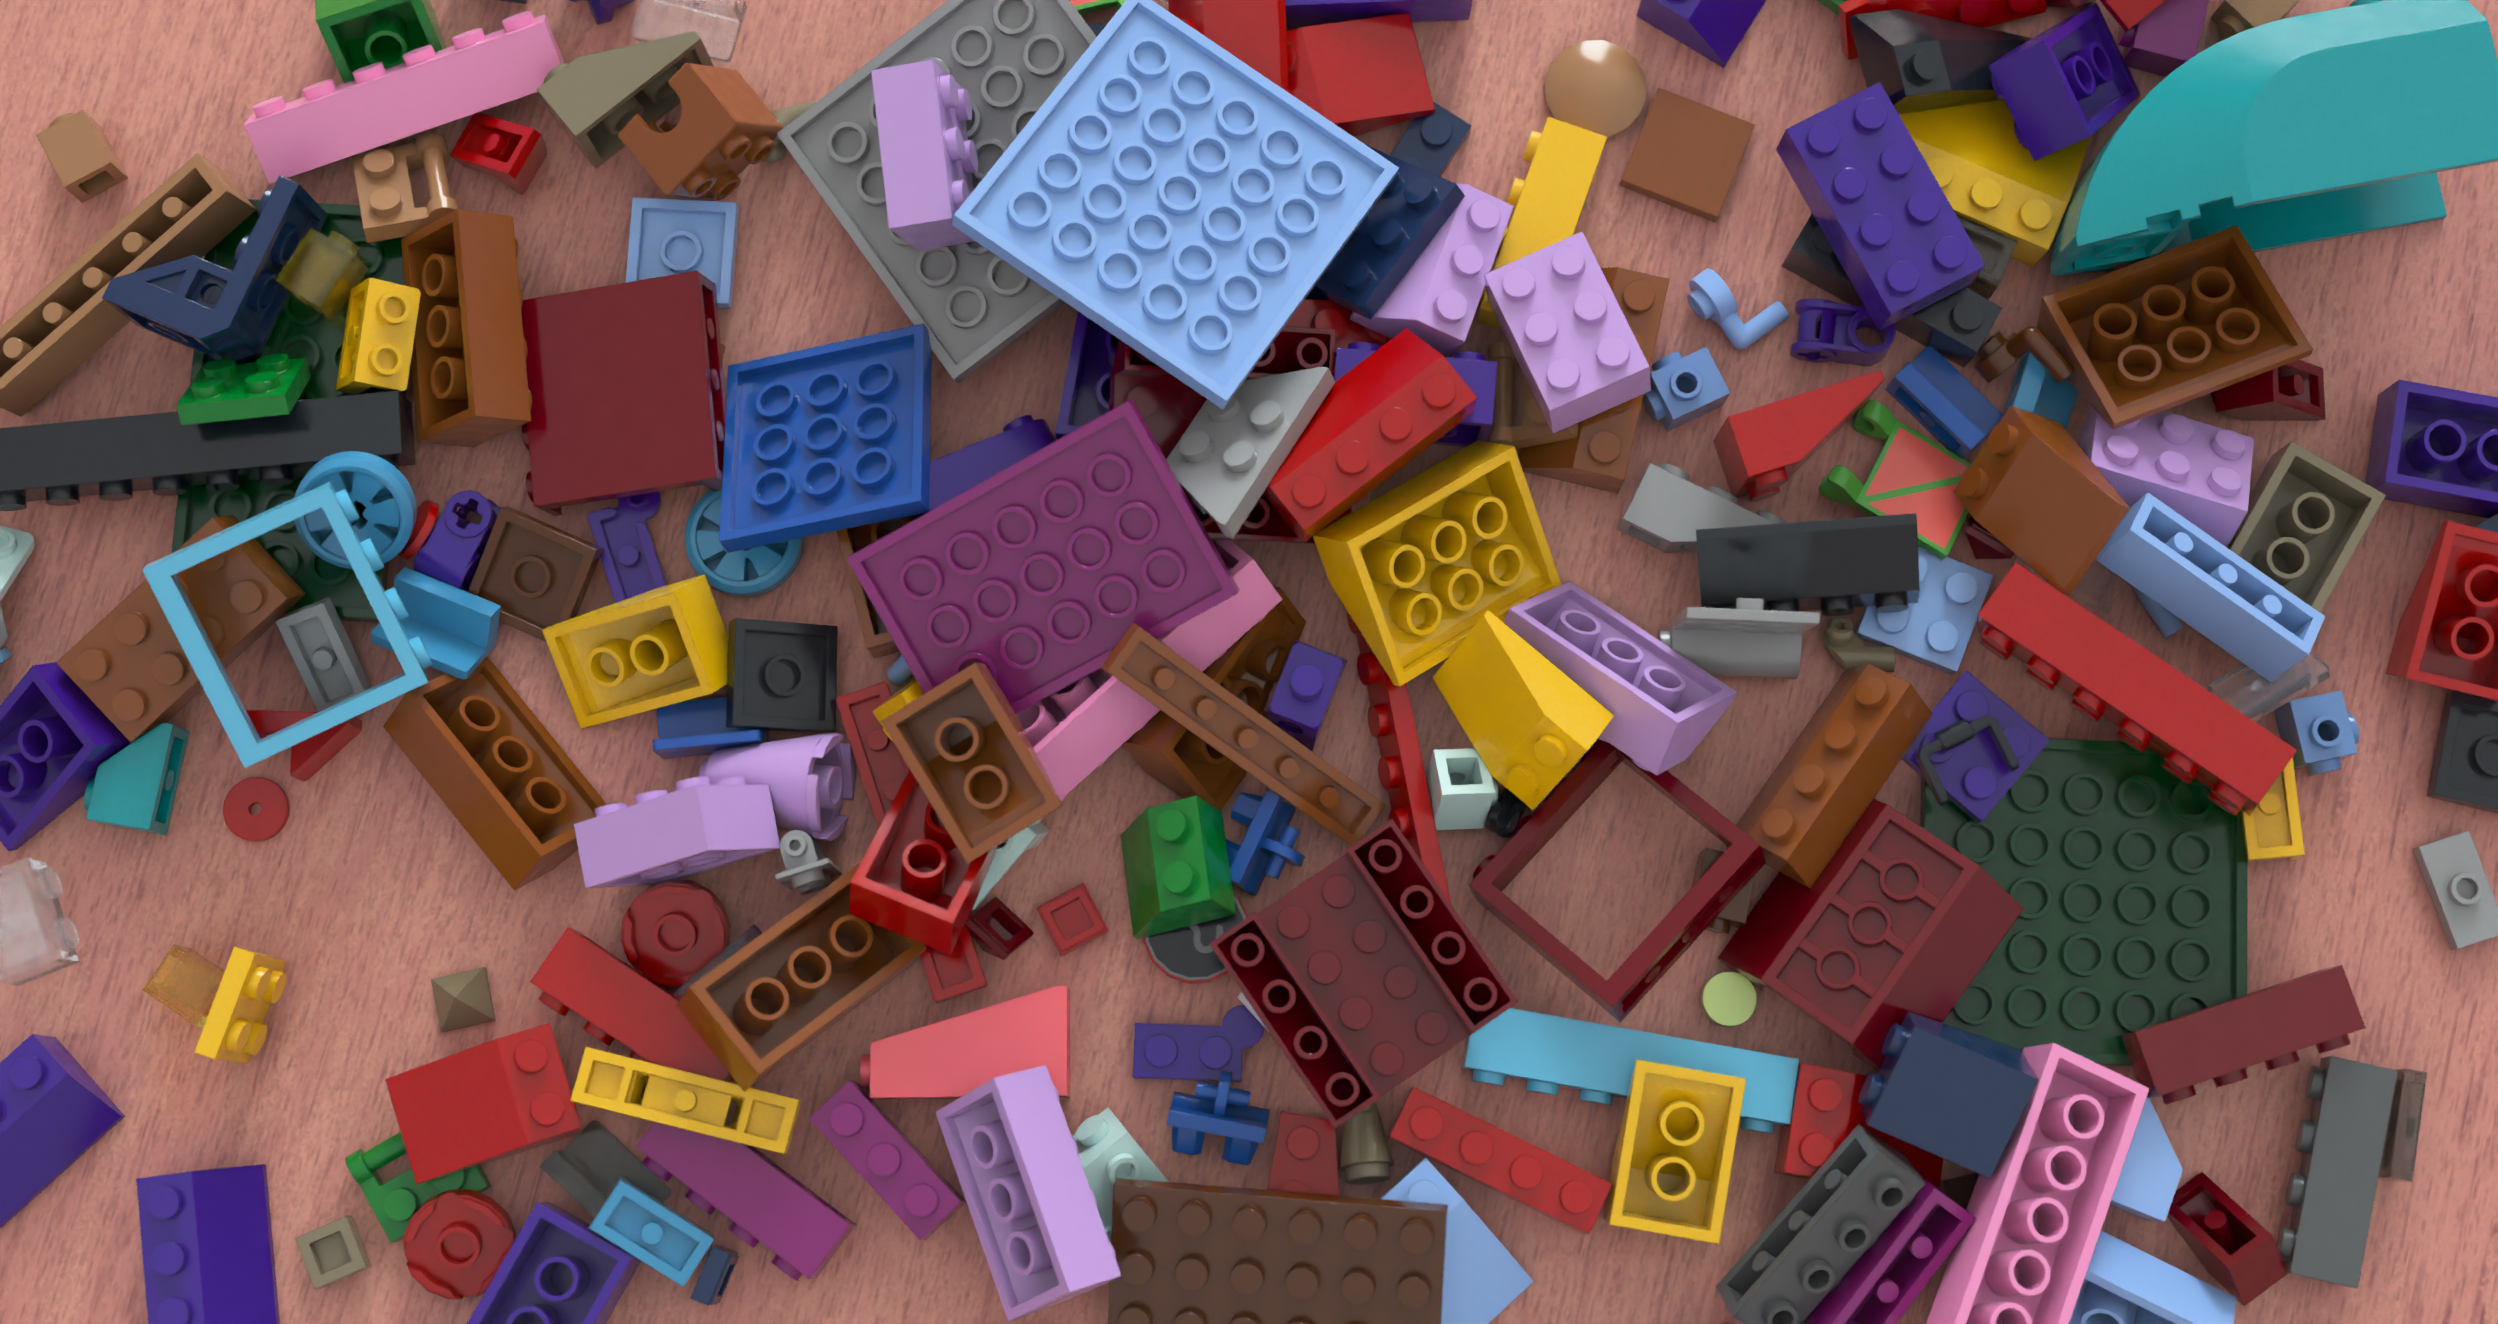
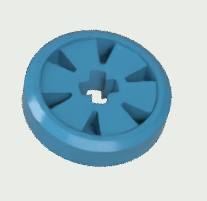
[294,451,417,569]
[685,490,804,597]

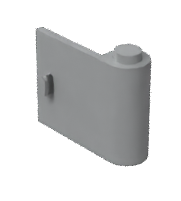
[1657,598,1820,679]

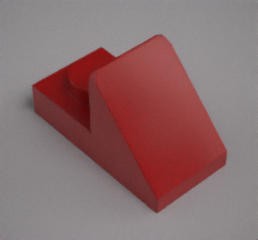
[449,113,547,195]
[246,710,362,781]

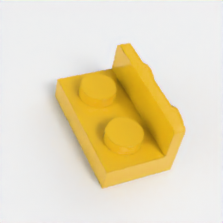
[336,277,421,395]

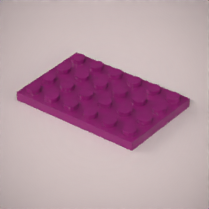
[846,398,1239,714]

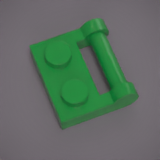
[345,1132,492,1243]

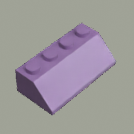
[1504,581,1737,775]
[935,1065,1121,1322]

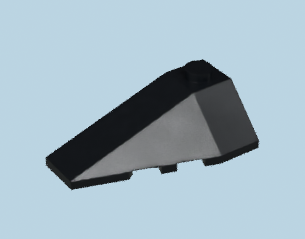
[1849,9,2032,114]

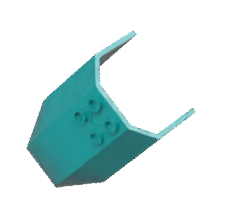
[2050,0,2498,276]

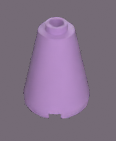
[699,733,855,841]

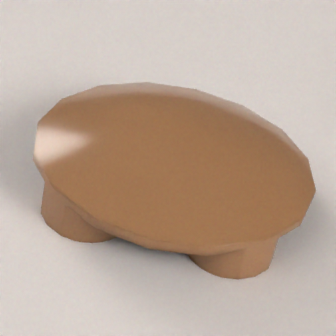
[1543,40,1647,138]

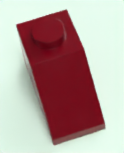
[2211,360,2326,421]
[2167,1172,2287,1306]

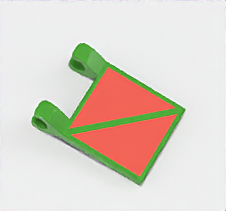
[1819,400,1971,559]

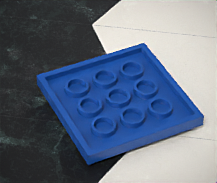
[719,324,932,553]

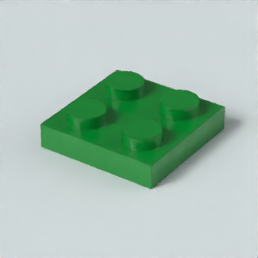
[176,353,311,425]

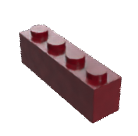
[2121,965,2366,1104]

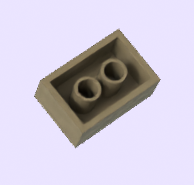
[2227,441,2386,612]

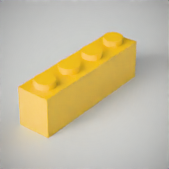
[1477,117,1607,330]

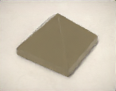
[431,967,496,1032]

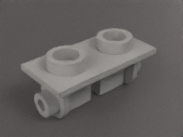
[775,830,842,895]

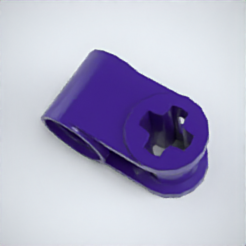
[1790,298,1896,366]
[413,490,500,592]

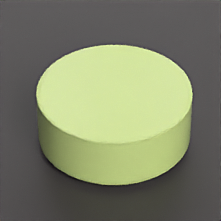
[1700,972,1757,1027]

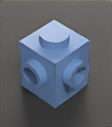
[1643,347,1730,432]
[2273,690,2359,776]

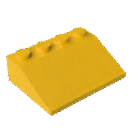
[1899,100,2091,267]
[1313,440,1562,687]

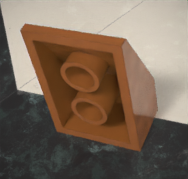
[1954,405,2130,596]
[881,663,1063,864]

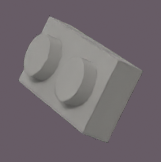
[275,597,372,712]

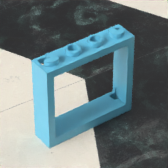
[142,482,433,768]

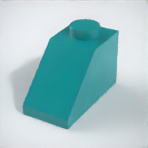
[84,723,190,836]

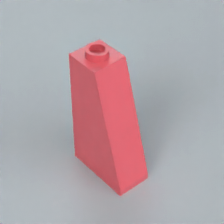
[860,986,1070,1100]

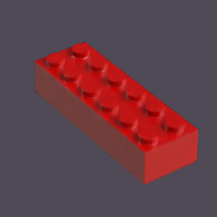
[1977,562,2297,816]

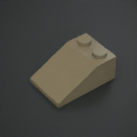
[537,31,714,169]

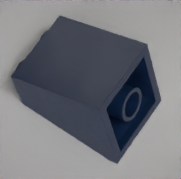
[1858,1012,2039,1179]

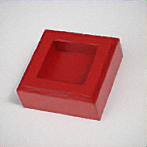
[1036,883,1109,956]

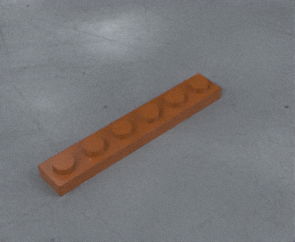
[1101,623,1386,846]

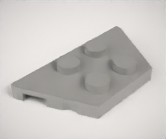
[1166,366,1335,539]

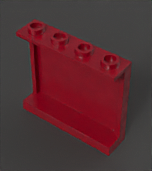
[521,271,726,516]

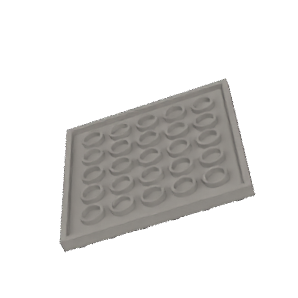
[776,0,1097,383]

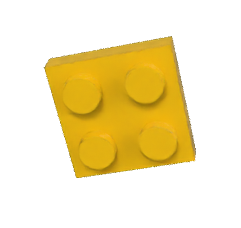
[194,946,287,1064]

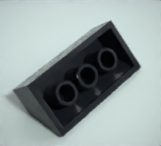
[1696,513,1920,617]

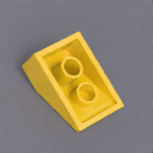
[542,574,728,729]
[1432,610,1614,810]
[1603,1059,1746,1244]

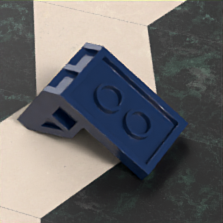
[102,175,328,364]

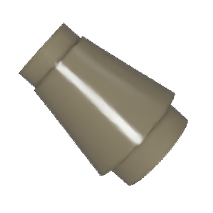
[1340,1102,1394,1184]

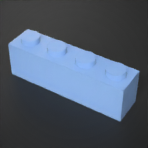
[2095,493,2325,682]

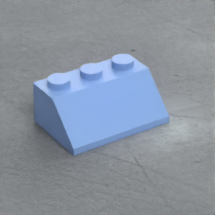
[2069,1231,2237,1324]

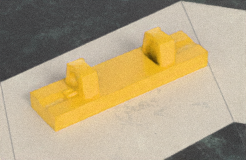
[570,1047,802,1155]

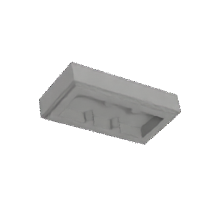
[2413,831,2498,950]

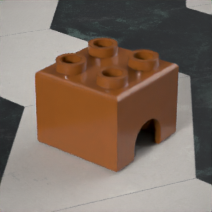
[618,63,783,200]

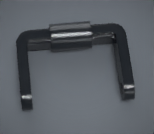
[1915,716,2020,806]

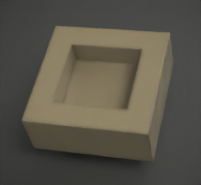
[295,1216,372,1289]

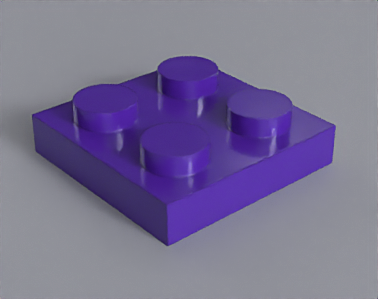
[1902,671,2050,823]

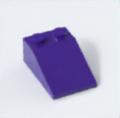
[1988,2,2141,161]
[0,662,133,851]

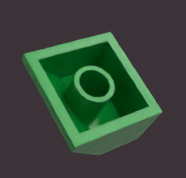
[315,0,446,83]
[1120,795,1236,939]

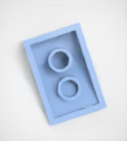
[1379,1158,1534,1324]

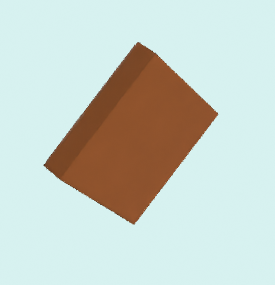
[1619,87,1755,223]

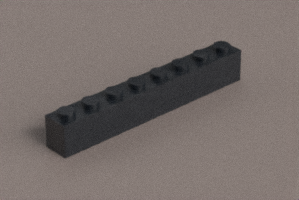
[0,391,415,511]

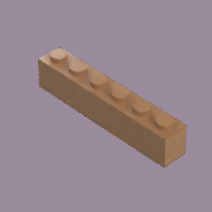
[0,153,256,417]

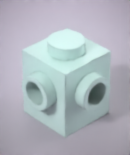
[1425,748,1498,830]

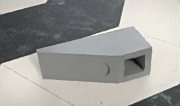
[1617,463,1785,552]

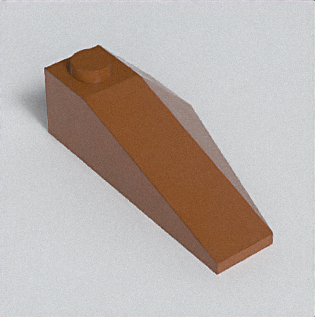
[1123,586,1306,811]

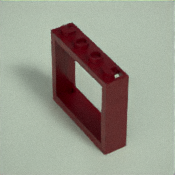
[1469,739,1766,1022]

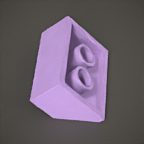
[1349,184,1514,357]

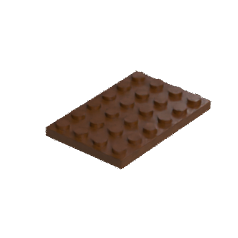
[1108,1178,1448,1324]

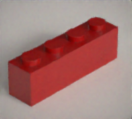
[530,927,735,1083]
[1387,1086,1613,1234]

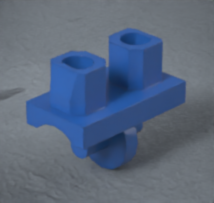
[1226,790,1305,896]
[1167,1070,1270,1165]

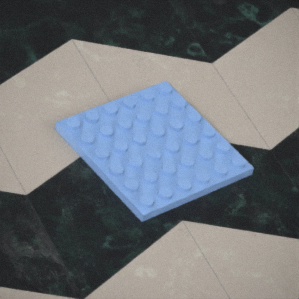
[952,0,1399,410]

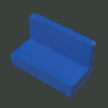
[1885,346,2003,459]
[652,697,769,759]

